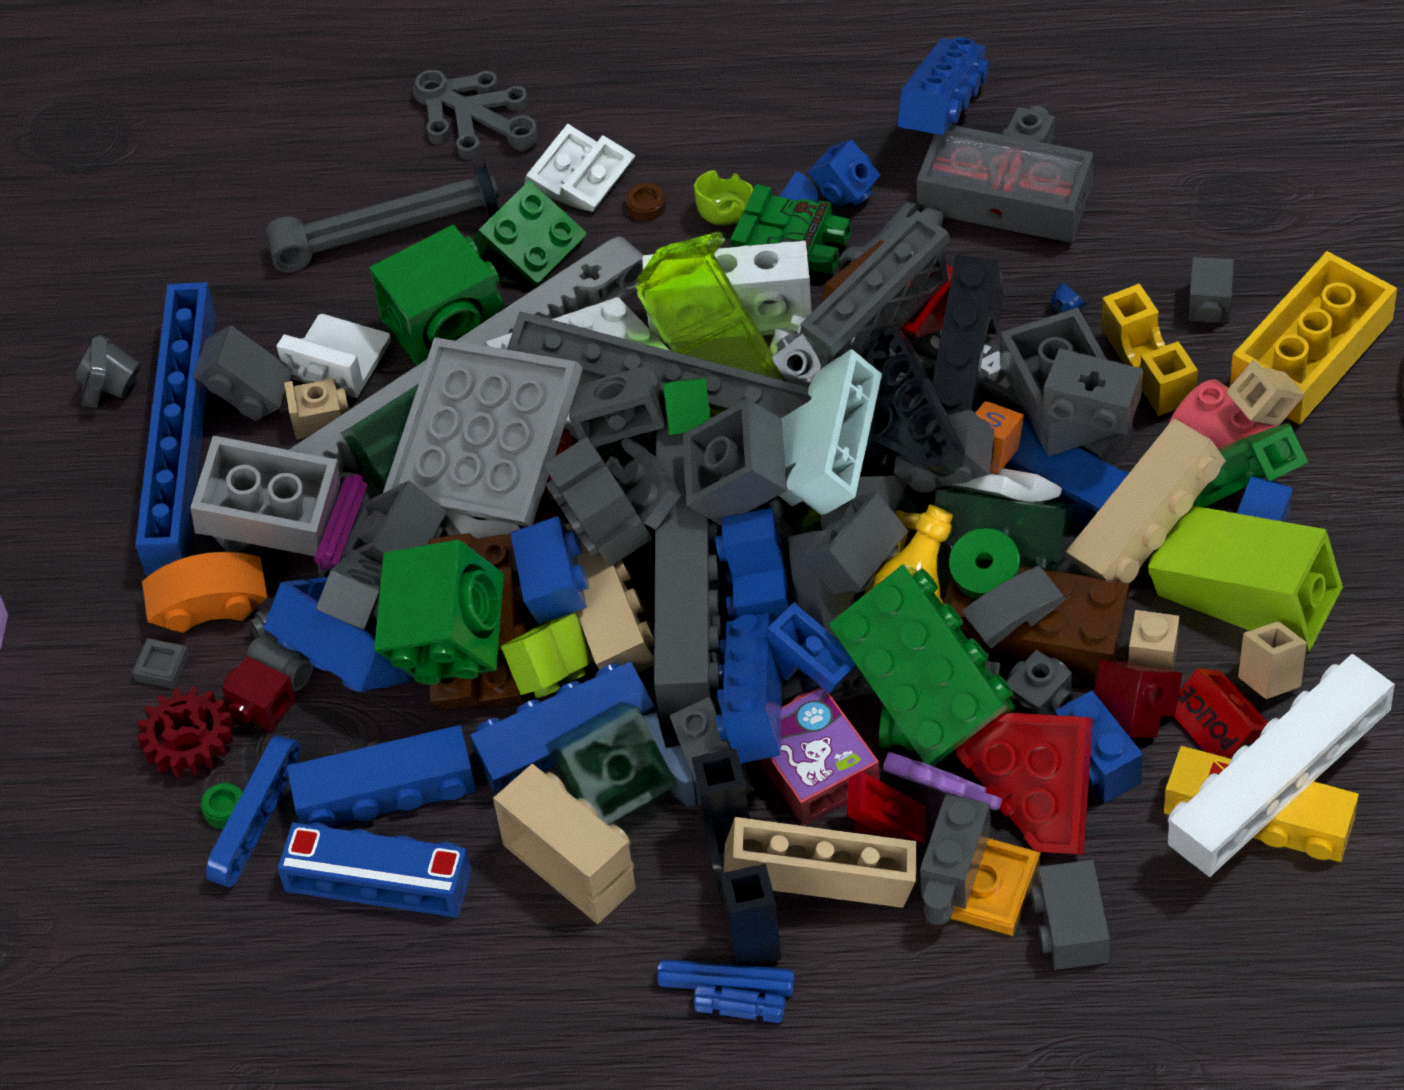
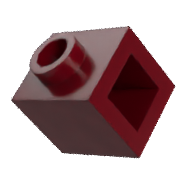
[222,656,296,732]

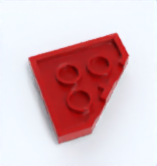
[956,713,1093,855]

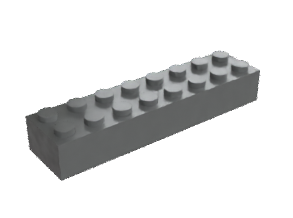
[654,403,722,734]

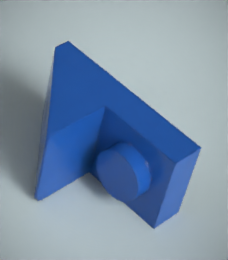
[765,603,857,694]

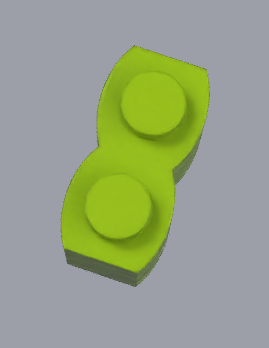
[501,612,594,698]

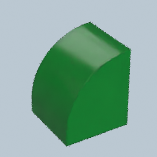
[663,377,711,435]

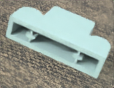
[778,349,882,515]

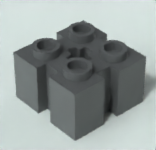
[543,437,652,567]

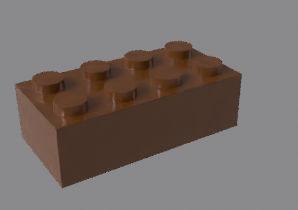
[943,560,1129,682]

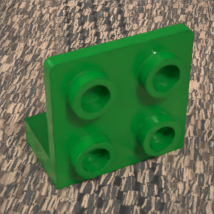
[473,180,586,285]

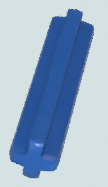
[657,959,795,997]

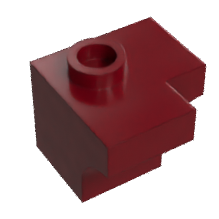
[1094,660,1183,738]

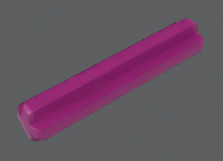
[314,474,368,571]

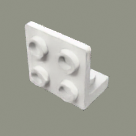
[277,314,391,399]

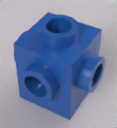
[807,139,880,208]

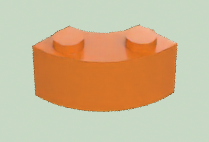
[142,552,267,633]

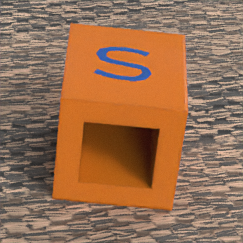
[975,401,1024,474]

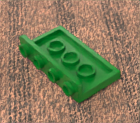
[828,564,1015,767]

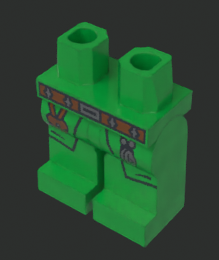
[730,184,851,281]

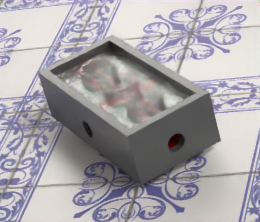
[917,125,1094,243]

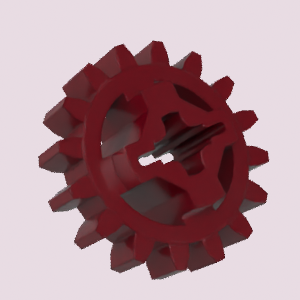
[137,686,234,777]

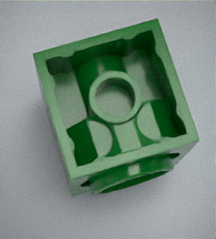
[369,224,504,366]
[374,540,504,685]

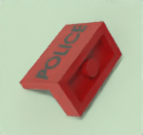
[1174,668,1268,759]

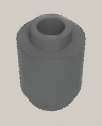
[247,633,313,691]

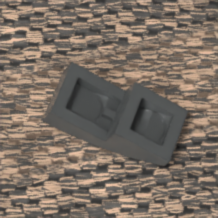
[962,565,1066,648]

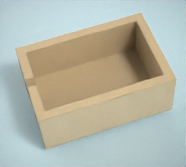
[493,764,636,924]

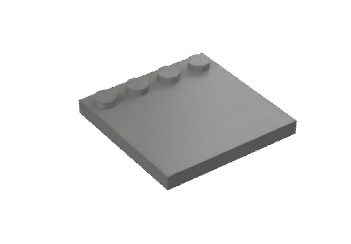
[383,337,583,527]

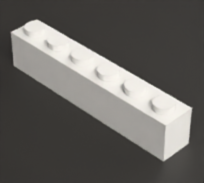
[1168,654,1395,877]

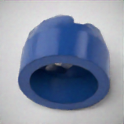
[1051,282,1087,313]

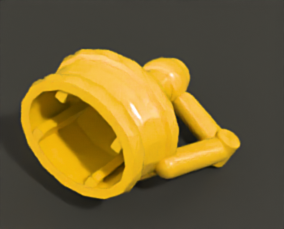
[865,504,953,604]

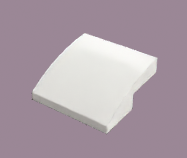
[524,124,635,212]
[948,469,1062,502]

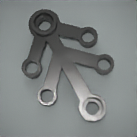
[413,70,538,160]

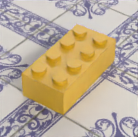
[1230,251,1397,425]

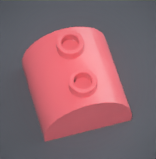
[1168,379,1280,449]

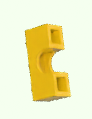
[1101,283,1198,416]

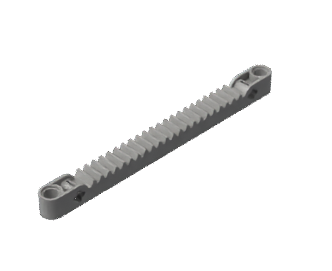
[213,237,644,552]

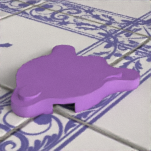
[883,752,1003,811]

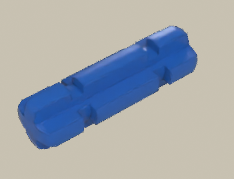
[693,984,786,1023]

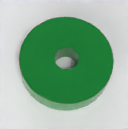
[949,528,1021,599]

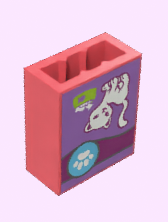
[757,687,880,826]

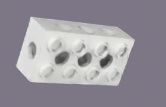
[642,241,812,344]

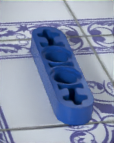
[206,735,301,887]

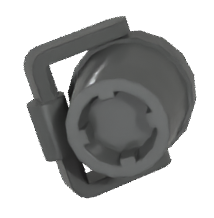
[75,334,141,408]

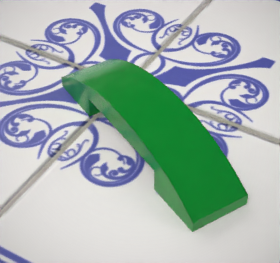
[1192,423,1308,508]

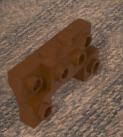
[429,533,531,710]

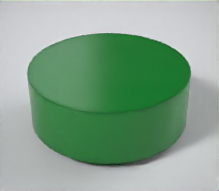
[201,783,243,829]

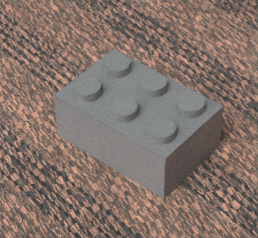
[190,436,340,556]

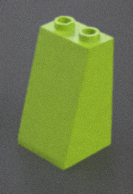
[1148,506,1343,652]

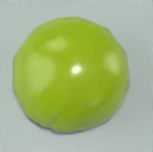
[693,170,754,225]

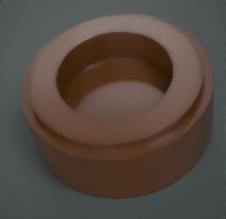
[626,183,666,221]

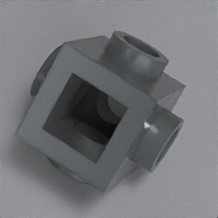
[1007,650,1073,715]

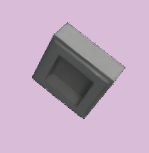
[132,638,190,689]

